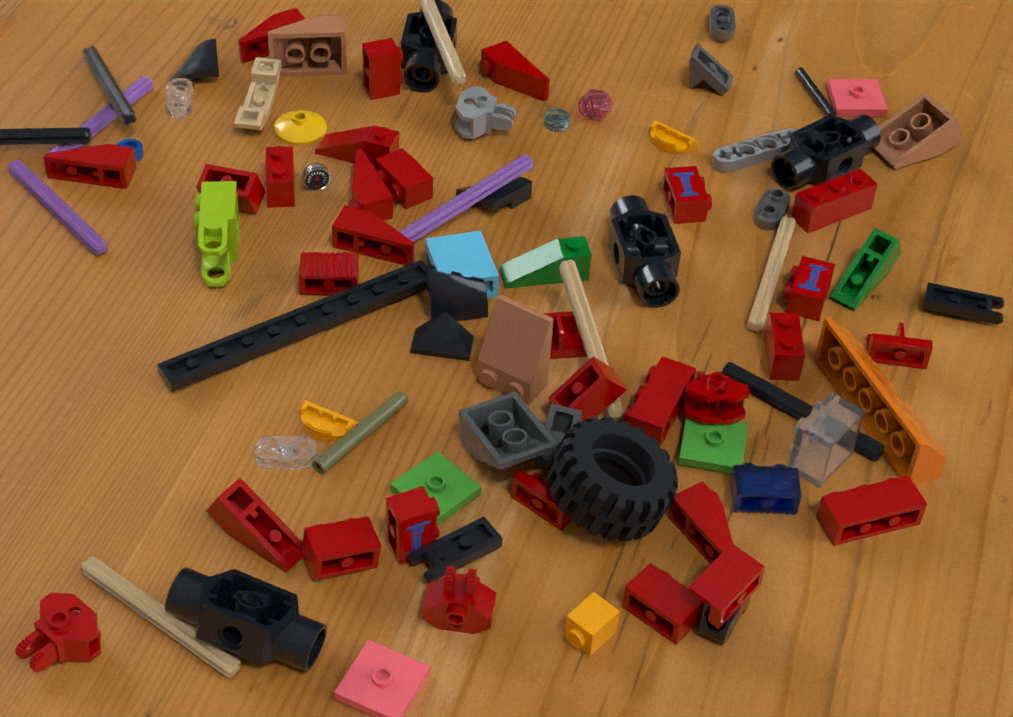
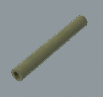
[312,391,408,474]

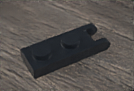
[923,282,1004,325]
[408,516,503,583]

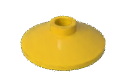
[274,110,327,145]

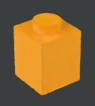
[564,592,620,656]

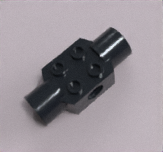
[401,0,457,93]
[771,114,881,190]
[608,195,681,308]
[165,567,327,672]

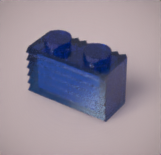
[730,463,802,515]

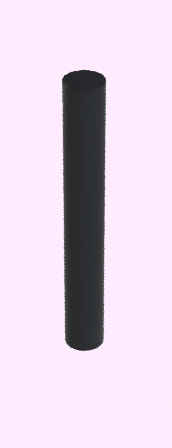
[795,67,837,116]

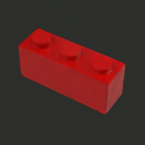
[791,168,878,234]
[623,356,696,447]
[816,475,927,546]

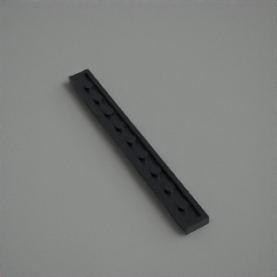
[157,260,427,391]

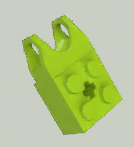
[194,181,240,287]

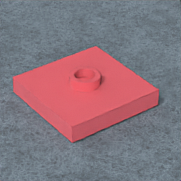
[827,79,888,117]
[334,640,431,717]

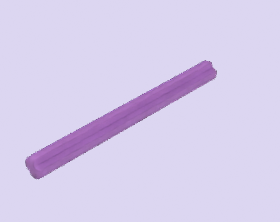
[43,76,153,164]
[399,154,533,242]
[8,159,108,256]

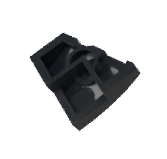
[169,38,219,88]
[456,177,532,212]
[426,265,488,321]

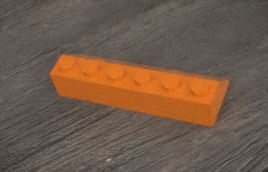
[814,316,946,485]

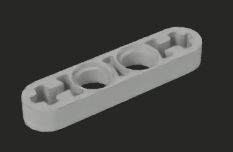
[712,128,797,173]

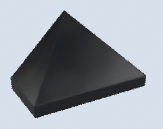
[410,311,474,361]

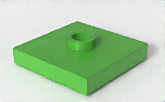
[678,417,748,476]
[390,451,482,526]

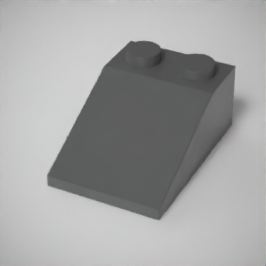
[459,391,559,470]

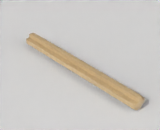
[418,0,466,85]
[747,216,796,333]
[559,260,625,421]
[81,556,241,678]

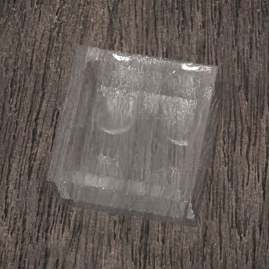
[787,392,865,488]

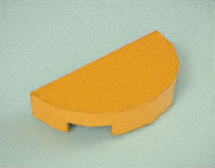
[650,120,699,154]
[300,400,359,441]

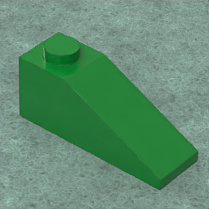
[830,227,901,311]
[500,236,592,288]

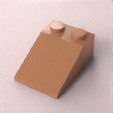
[268,15,347,76]
[873,92,963,169]
[477,294,554,405]

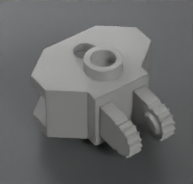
[455,86,517,139]

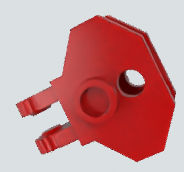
[682,371,750,424]
[422,565,496,634]
[15,592,101,673]

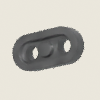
[709,5,735,42]
[753,188,791,230]

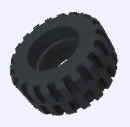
[546,417,678,542]

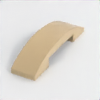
[234,57,281,130]

